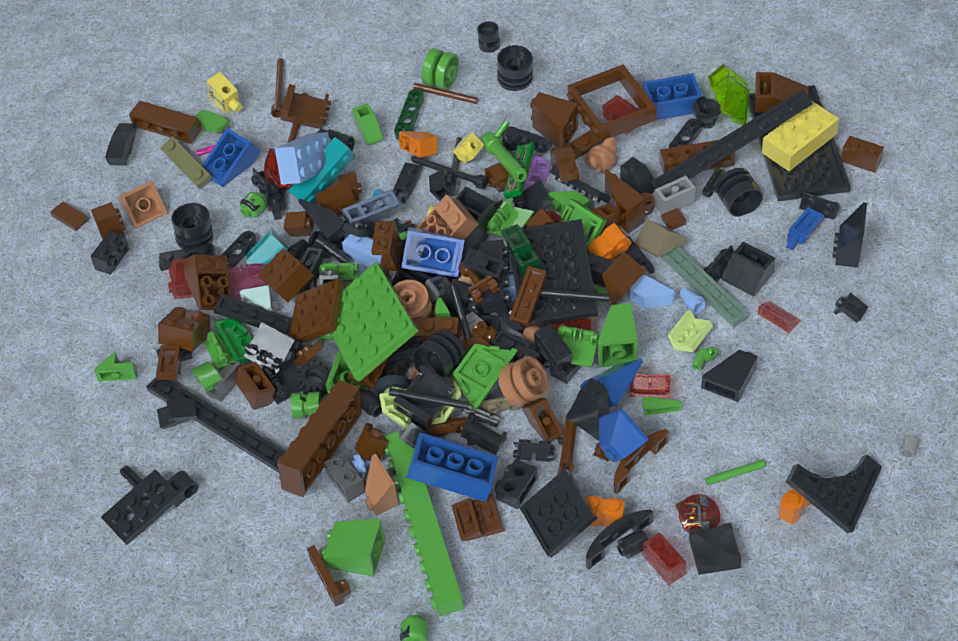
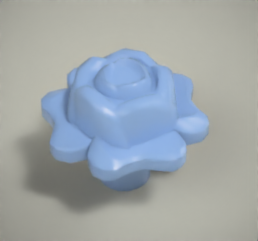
[350,454,371,478]

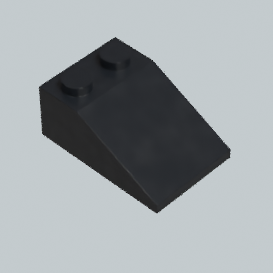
[832,202,867,268]

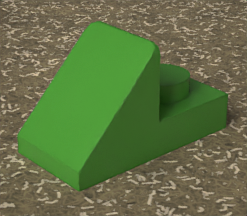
[94,352,137,382]

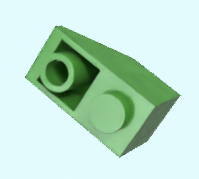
[352,103,384,145]
[548,191,590,214]

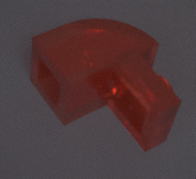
[264,148,293,187]

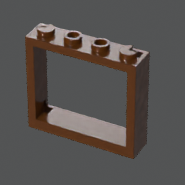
[566,64,657,142]

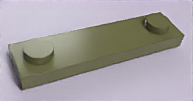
[160,136,212,189]

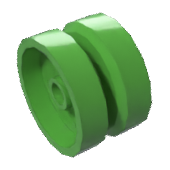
[421,48,459,90]

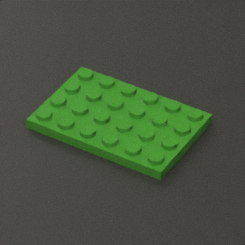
[331,261,419,382]

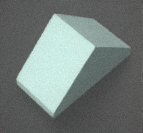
[240,285,273,312]

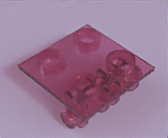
[229,263,267,300]

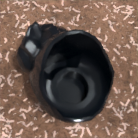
[692,96,722,128]

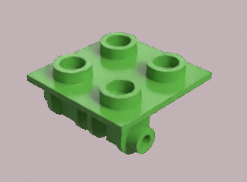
[487,199,534,237]
[558,325,599,368]

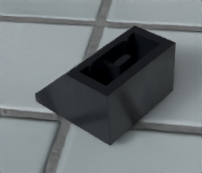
[721,241,776,297]

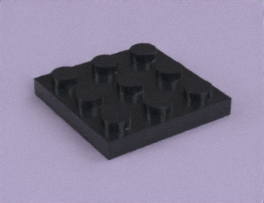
[520,469,598,558]

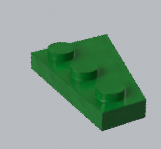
[214,318,254,364]

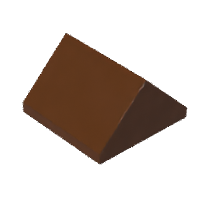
[602,252,646,305]

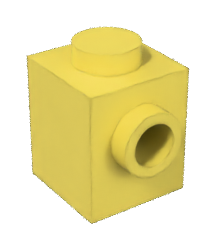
[452,132,484,163]

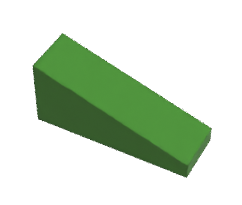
[642,396,682,416]

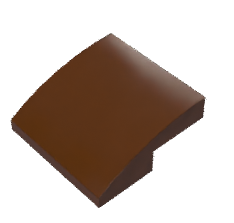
[451,493,504,541]

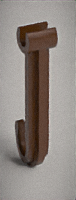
[557,411,577,475]

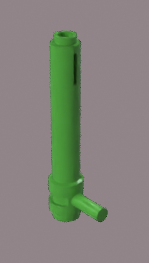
[481,119,527,182]

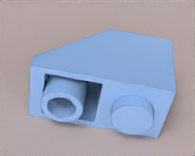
[630,274,675,308]

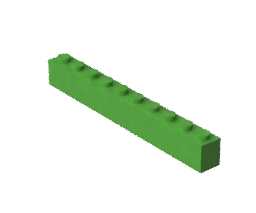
[384,431,464,616]

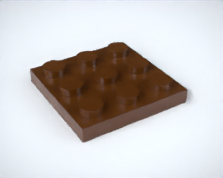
[289,279,344,343]

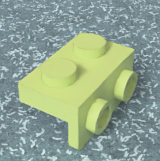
[668,310,713,352]

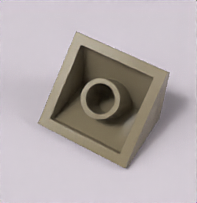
[635,219,687,258]

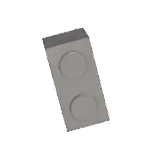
[654,176,696,214]

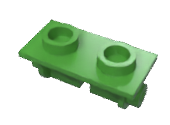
[320,262,359,281]
[204,331,234,370]

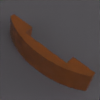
[613,429,669,495]

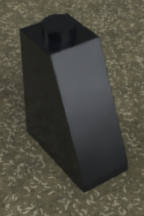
[701,349,758,402]
[566,378,609,441]

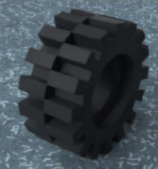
[295,361,331,397]

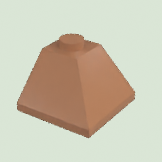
[117,181,168,228]
[364,454,398,516]

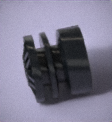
[497,45,533,91]
[715,168,763,217]
[171,203,213,249]
[412,330,465,377]

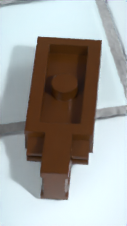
[424,416,467,435]

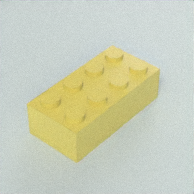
[762,101,839,171]

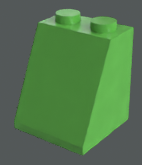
[598,303,638,367]
[321,519,385,577]

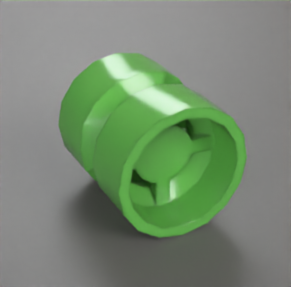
[291,392,322,419]

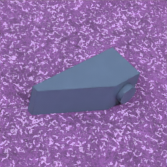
[342,190,400,234]

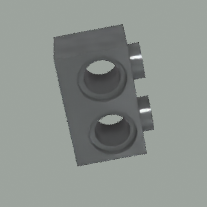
[324,452,365,503]

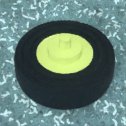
[376,375,411,397]

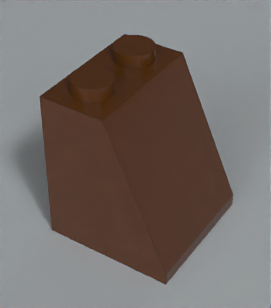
[530,92,578,147]

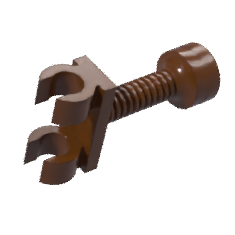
[458,261,500,303]

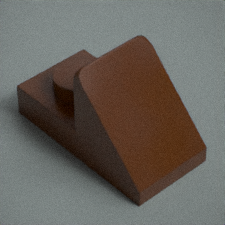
[156,345,181,380]

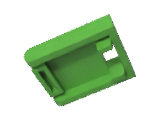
[558,199,607,253]

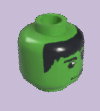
[240,192,266,218]
[399,615,429,641]

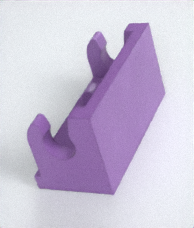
[523,155,551,191]

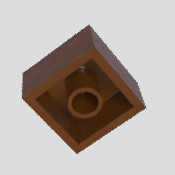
[258,248,314,303]
[158,307,210,352]

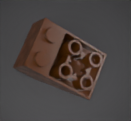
[755,72,808,112]
[605,169,645,234]
[183,254,232,310]

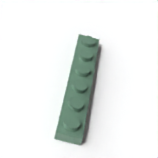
[660,246,749,327]

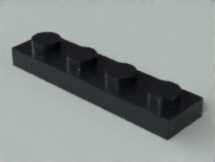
[550,166,611,203]
[214,295,292,335]

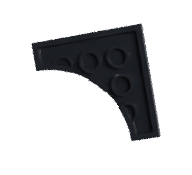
[786,455,882,534]

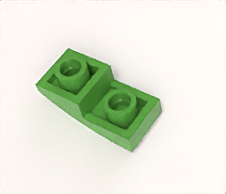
[194,110,229,133]
[191,361,222,393]

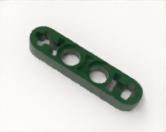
[394,89,424,141]

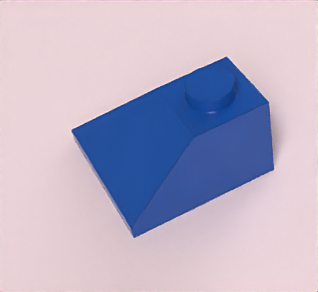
[599,408,648,462]

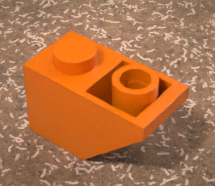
[399,131,437,158]

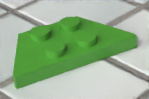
[453,344,518,411]

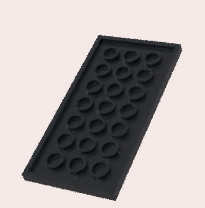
[746,85,850,201]

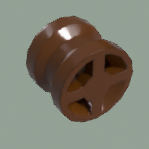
[641,193,654,215]
[472,321,496,344]

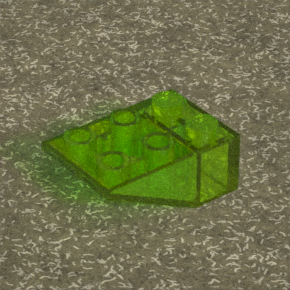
[708,64,749,126]

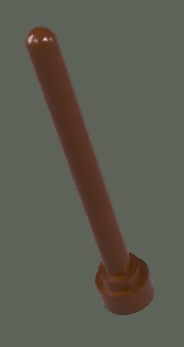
[271,58,284,118]

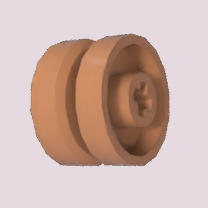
[393,280,433,318]
[499,356,549,407]

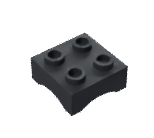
[689,523,742,575]

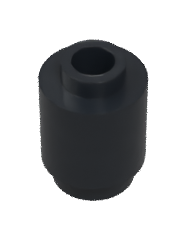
[360,389,382,417]
[617,530,650,559]

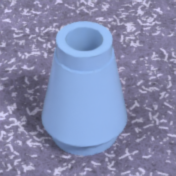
[679,288,705,314]

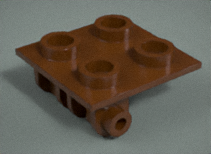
[315,178,359,216]

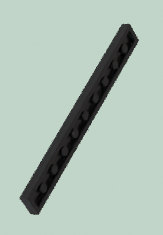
[650,89,813,190]
[146,377,286,474]

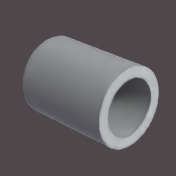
[900,435,919,458]

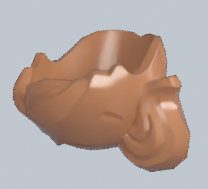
[585,137,617,174]

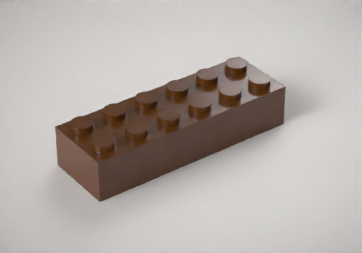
[277,380,362,497]

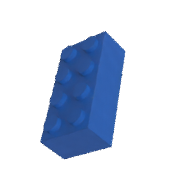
[406,432,498,502]

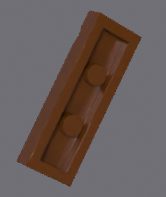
[509,266,548,326]
[307,545,351,607]

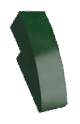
[501,224,542,276]

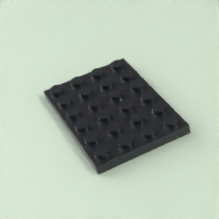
[511,219,598,328]

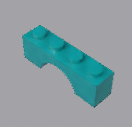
[288,137,356,204]

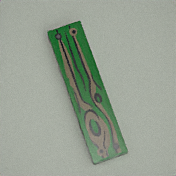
[503,142,535,199]

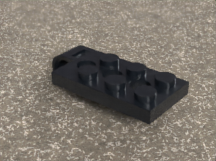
[101,469,199,545]

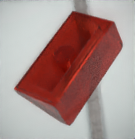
[758,301,801,333]

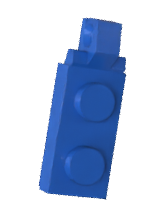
[786,207,824,250]

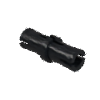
[314,234,351,263]

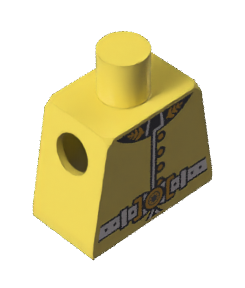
[207,72,243,113]

